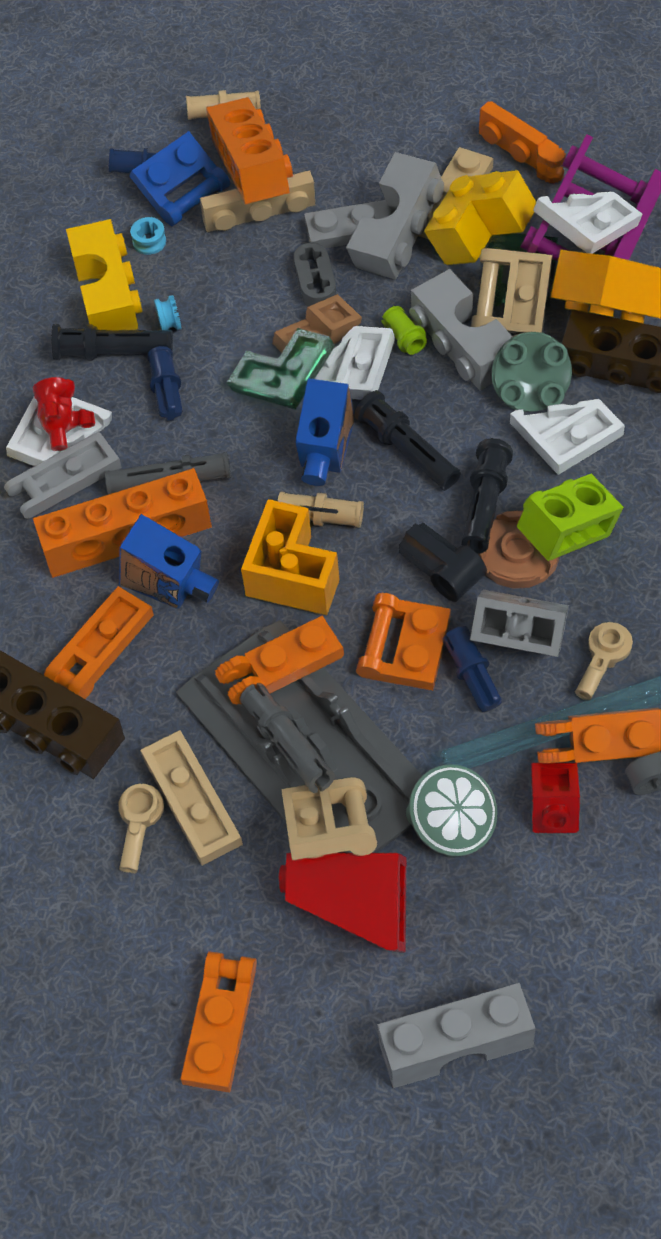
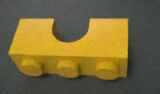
[66,219,143,330]

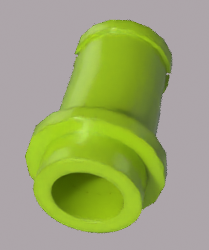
[381,306,427,355]

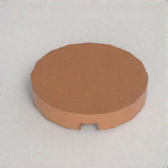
[478,511,560,589]

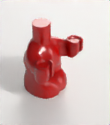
[33,377,95,451]

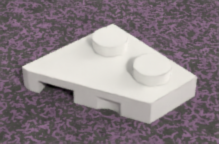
[533,192,643,254]
[298,326,395,400]
[6,397,112,466]
[510,399,625,475]

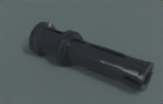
[51,324,173,360]
[354,390,461,491]
[461,438,513,554]

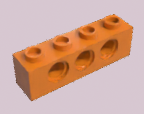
[206,97,293,204]
[33,468,212,578]

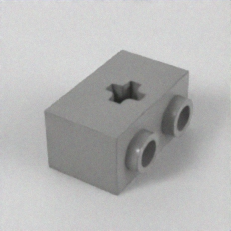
[470,589,569,657]

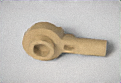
[575,622,633,700]
[118,784,164,873]

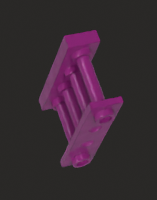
[520,134,661,262]

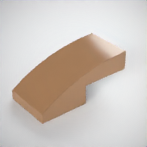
[272,294,362,367]

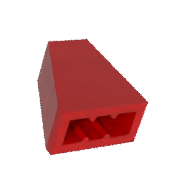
[279,853,407,953]

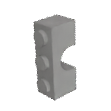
[346,152,444,280]
[409,269,513,391]
[377,983,536,1088]

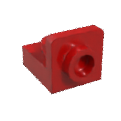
[531,763,580,833]

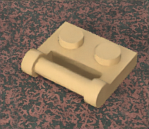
[471,248,552,334]
[281,778,377,860]

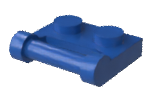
[129,131,230,226]

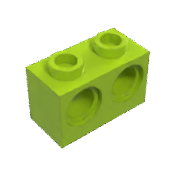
[516,473,624,561]

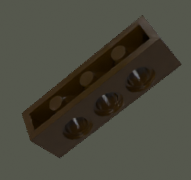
[562,310,661,393]
[0,650,125,779]

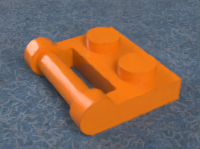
[356,593,451,691]

